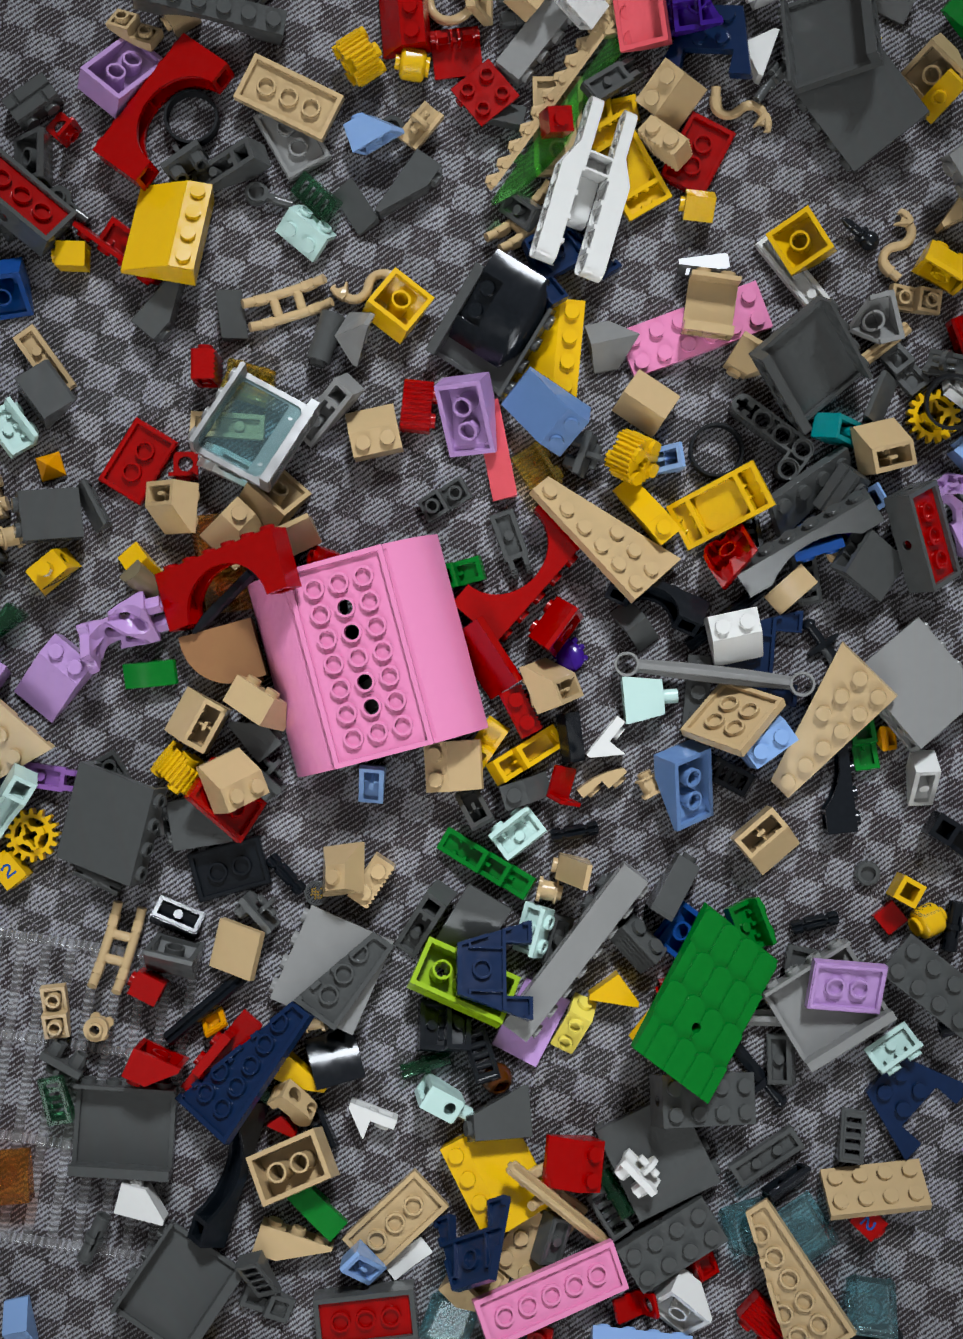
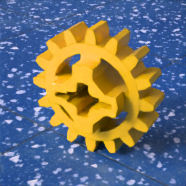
[905,389,961,444]
[4,808,62,862]

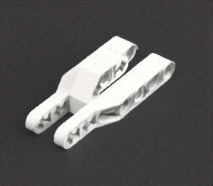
[529,96,638,283]

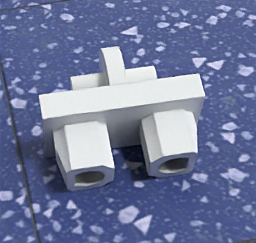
[614,1148,661,1198]

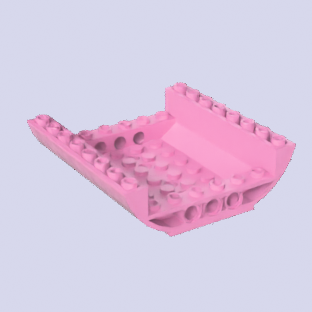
[247,534,488,777]

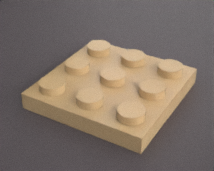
[680,684,786,758]

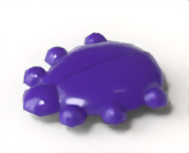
[552,637,588,671]

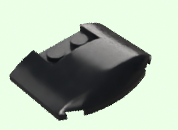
[449,249,549,368]

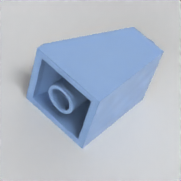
[741,715,799,769]

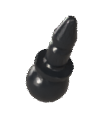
[841,217,879,251]

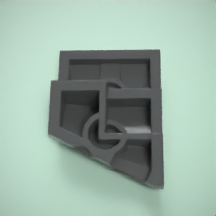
[435,883,512,947]

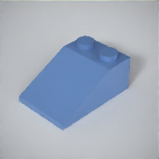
[501,366,591,457]
[654,740,714,832]

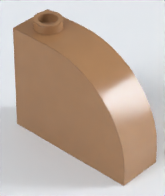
[178,618,269,684]

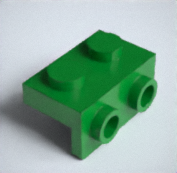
[723,897,777,947]

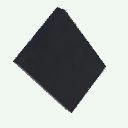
[187,835,273,903]

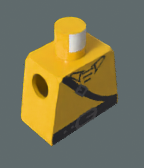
[25,548,82,597]

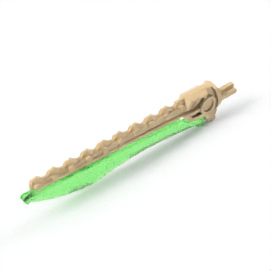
[485,0,621,205]

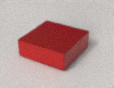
[872,900,908,935]

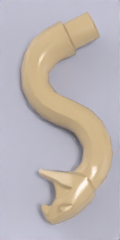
[709,86,772,133]
[878,208,916,283]
[330,269,392,305]

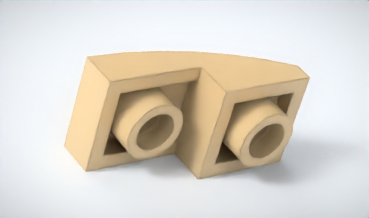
[105,8,164,52]
[889,283,943,316]
[764,564,818,615]
[576,767,627,798]
[39,983,71,1040]

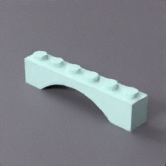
[0,763,38,839]

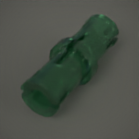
[400,1052,452,1080]
[601,1167,635,1221]

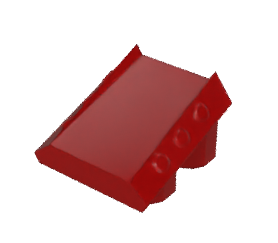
[703,523,759,590]

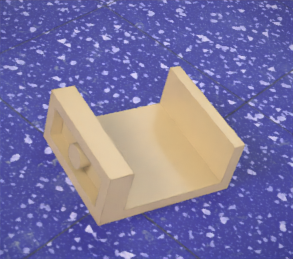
[681,267,742,341]

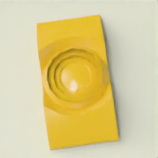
[591,109,673,222]
[666,460,776,551]

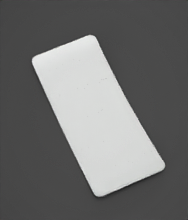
[386,1237,432,1280]

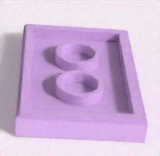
[804,958,888,1014]
[492,977,570,1067]

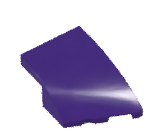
[666,0,724,38]

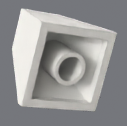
[646,1269,712,1335]

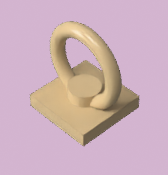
[428,0,493,27]

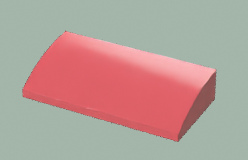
[613,0,672,53]

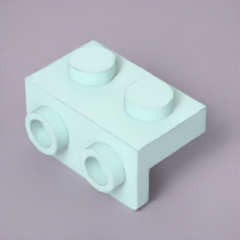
[275,204,337,262]
[0,396,39,459]
[488,805,548,862]
[512,901,555,959]
[863,1021,924,1076]

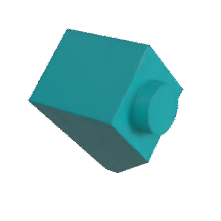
[811,412,862,449]

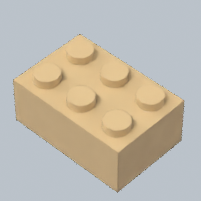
[245,1126,340,1207]

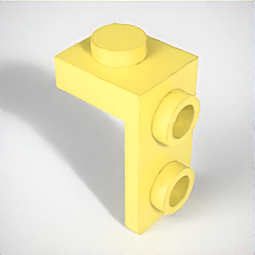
[550,992,597,1054]

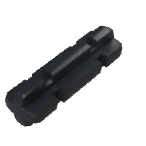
[550,821,599,843]
[266,853,306,896]
[790,911,840,934]

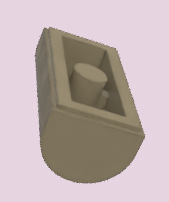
[119,560,161,599]

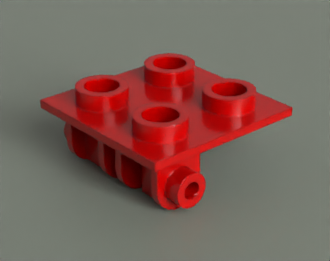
[430,26,482,80]
[450,59,520,127]

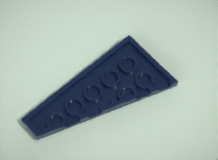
[175,1001,315,1145]

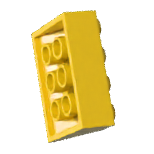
[120,180,214,286]
[501,299,586,399]
[440,1133,548,1233]

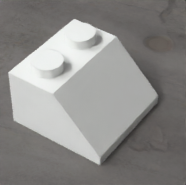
[704,606,763,666]

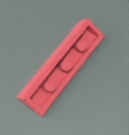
[484,398,517,502]

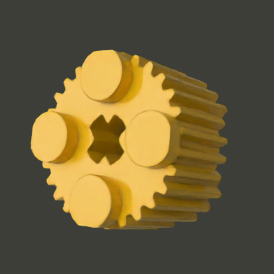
[331,26,387,87]
[604,428,661,486]
[150,740,205,795]

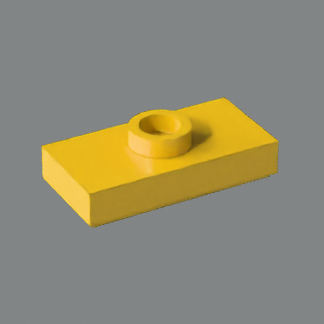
[921,68,963,124]

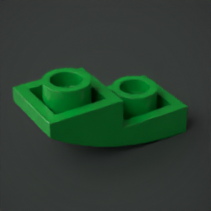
[122,659,178,689]

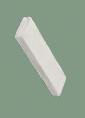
[754,236,830,307]

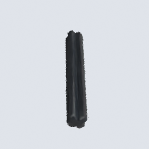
[684,589,768,651]
[163,975,247,1045]

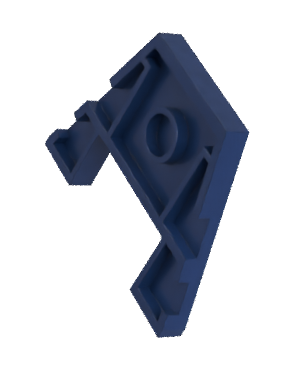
[658,5,753,79]
[521,226,622,309]
[723,611,804,707]
[456,921,533,1021]
[864,1058,963,1160]
[433,1194,511,1292]

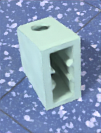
[620,677,679,724]
[414,1071,473,1124]

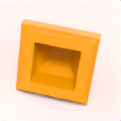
[35,451,67,482]
[876,725,897,751]
[201,1007,228,1038]

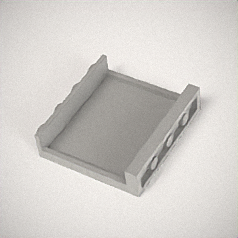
[865,617,963,753]
[268,905,394,1035]
[762,938,897,1073]

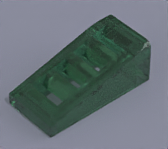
[290,171,343,223]
[0,602,29,638]
[37,1075,75,1127]

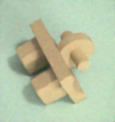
[397,101,444,151]

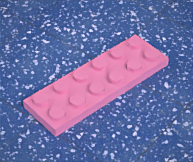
[626,280,773,377]
[471,1238,629,1339]

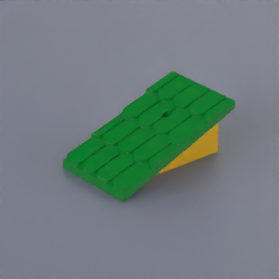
[628,902,778,1104]

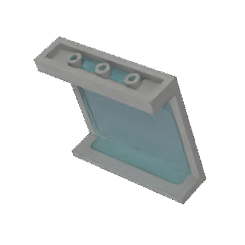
[188,361,320,493]

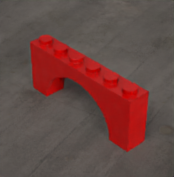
[92,33,235,192]
[455,505,580,642]
[155,524,302,632]

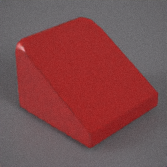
[267,1111,298,1138]
[686,1251,720,1283]

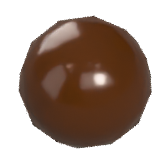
[482,1062,513,1095]

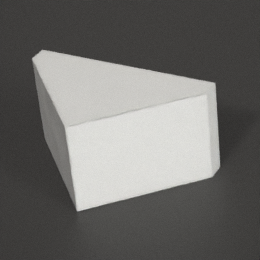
[748,28,780,85]

